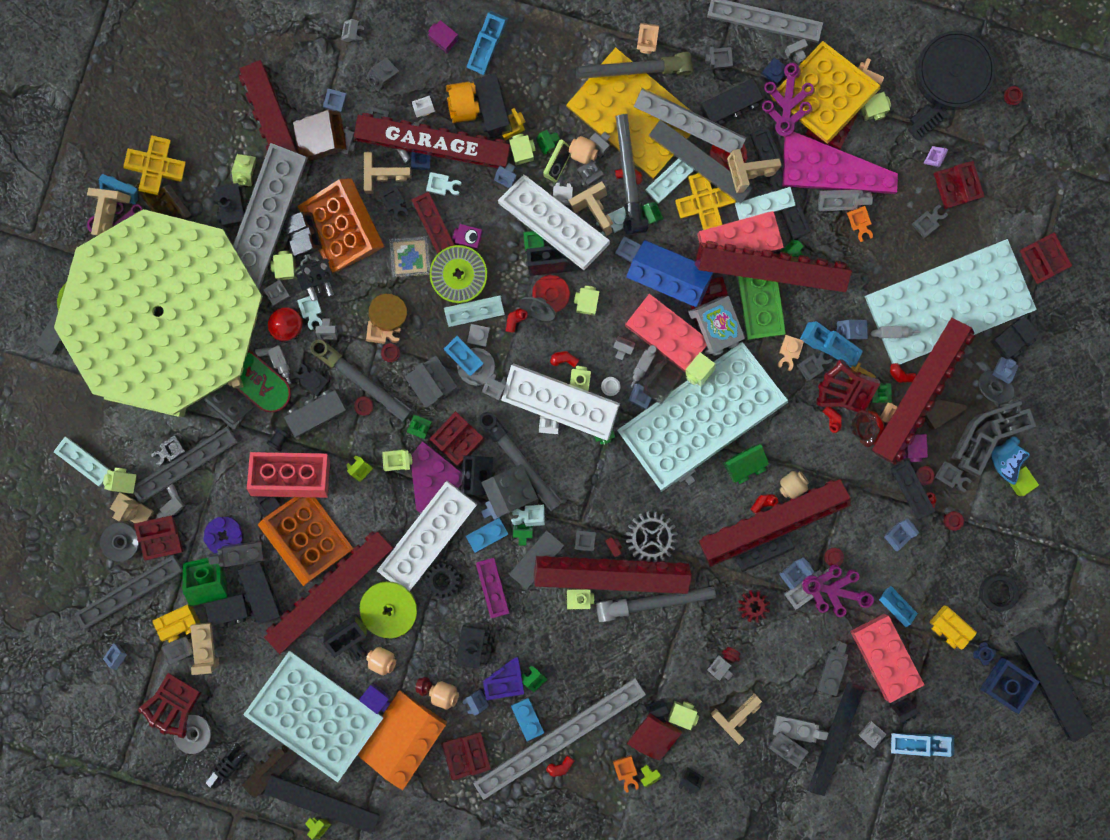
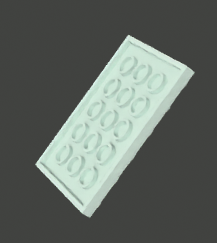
[243,651,384,782]

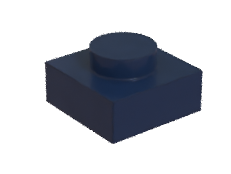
[762,57,786,85]
[411,152,431,170]

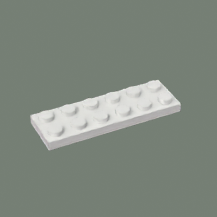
[498,175,610,270]
[501,364,620,440]
[377,480,477,591]

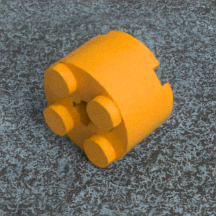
[446,81,479,124]

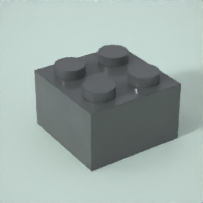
[481,464,538,517]

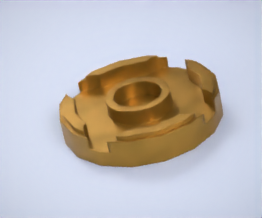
[368,294,407,331]

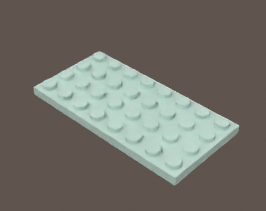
[865,239,1037,364]
[617,342,788,492]

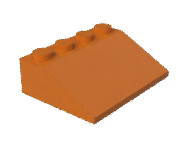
[298,178,384,274]
[258,497,353,586]
[357,690,447,791]

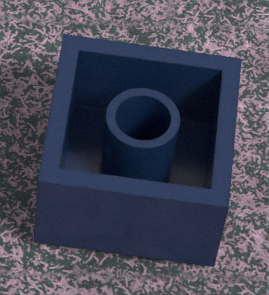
[980,658,1039,714]

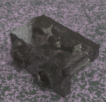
[643,357,684,405]

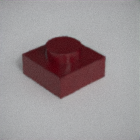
[605,537,622,557]

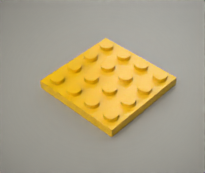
[770,41,880,144]

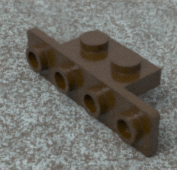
[135,183,191,220]
[242,744,300,799]

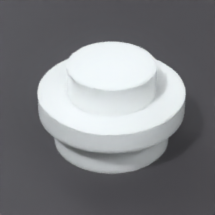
[601,377,620,396]

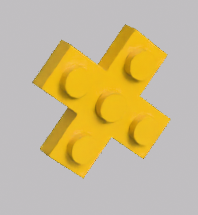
[124,135,186,195]
[675,173,736,230]

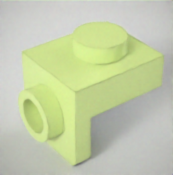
[231,154,256,186]
[382,449,412,471]

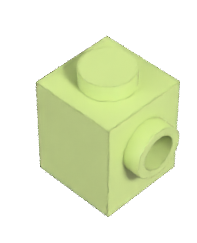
[861,92,891,121]
[509,134,536,165]
[271,251,297,280]
[574,286,599,316]
[686,353,715,387]
[570,366,591,391]
[103,467,136,494]
[567,588,594,609]
[668,701,699,730]

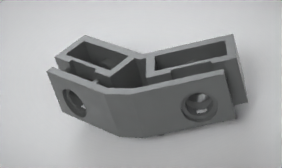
[951,401,1036,476]

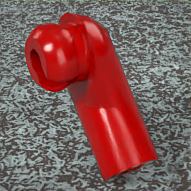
[505,308,528,333]
[550,351,579,368]
[822,407,842,433]
[750,494,778,514]

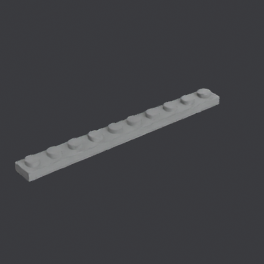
[473,678,646,800]

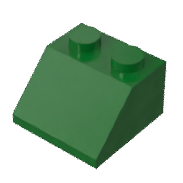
[722,444,769,484]
[182,558,227,606]

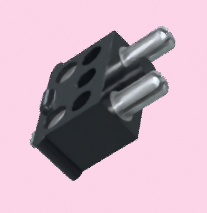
[293,254,334,301]

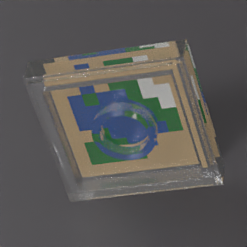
[389,236,430,278]

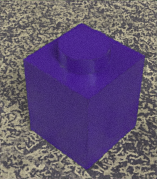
[359,683,391,714]

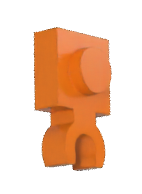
[847,206,873,242]
[613,755,639,793]

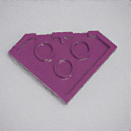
[411,441,462,514]

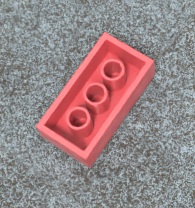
[697,211,784,253]
[625,294,707,372]
[247,452,330,498]
[850,614,924,703]

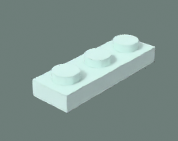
[645,159,694,204]
[735,187,796,220]
[444,296,505,327]
[54,437,110,487]

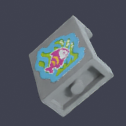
[688,296,745,356]

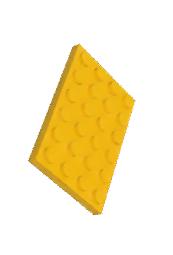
[566,47,692,179]

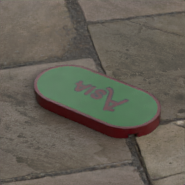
[237,350,291,413]

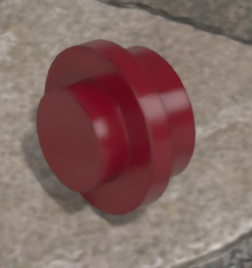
[1004,86,1023,105]
[381,343,400,363]
[824,548,844,566]
[722,647,741,664]
[415,677,432,696]

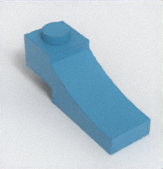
[467,11,508,75]
[800,321,863,368]
[891,733,954,757]

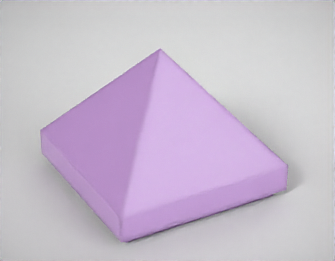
[924,146,948,167]

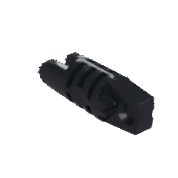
[206,743,248,789]

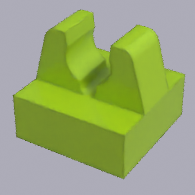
[346,456,373,482]
[641,765,663,788]
[305,817,331,840]

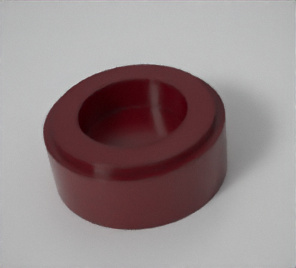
[354,396,374,416]
[915,466,935,485]
[943,511,964,531]

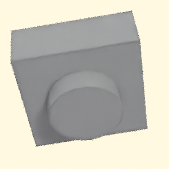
[467,324,490,347]

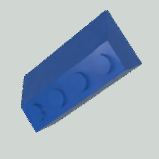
[626,240,714,307]

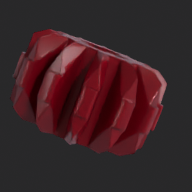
[737,590,770,623]

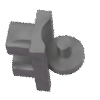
[768,732,808,768]

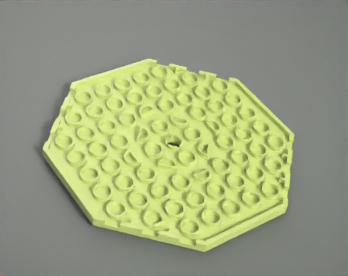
[54,209,263,415]

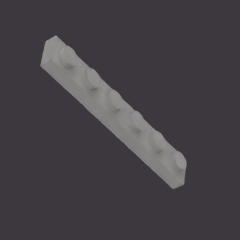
[707,0,823,43]
[634,88,746,153]

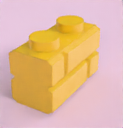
[153,604,200,643]
[929,605,977,650]

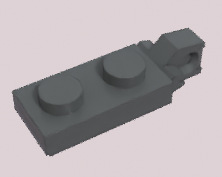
[208,541,263,567]
[817,641,848,696]

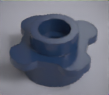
[973,642,996,665]

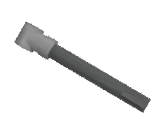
[596,586,716,622]

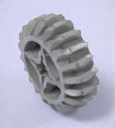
[626,511,678,562]

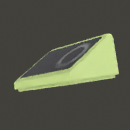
[543,140,571,182]

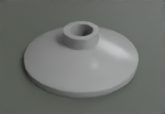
[174,715,211,754]

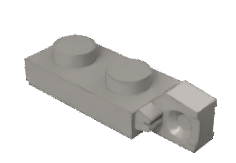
[818,190,873,211]
[784,567,835,610]
[772,715,828,743]

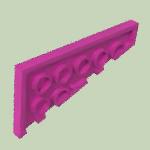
[783,132,898,194]

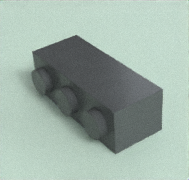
[284,389,348,438]
[509,530,565,590]

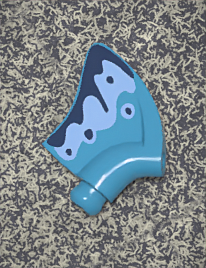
[991,436,1030,485]

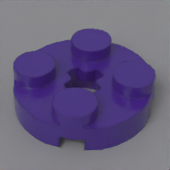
[203,517,243,553]

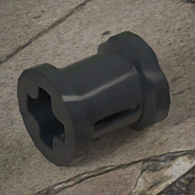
[266,427,291,452]

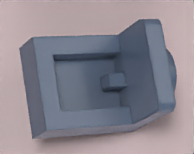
[837,320,868,340]
[884,519,919,551]
[779,557,814,589]

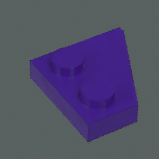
[483,657,524,700]

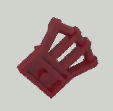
[816,359,880,413]
[138,673,202,738]

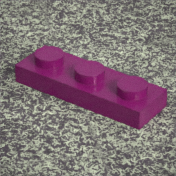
[476,558,509,618]

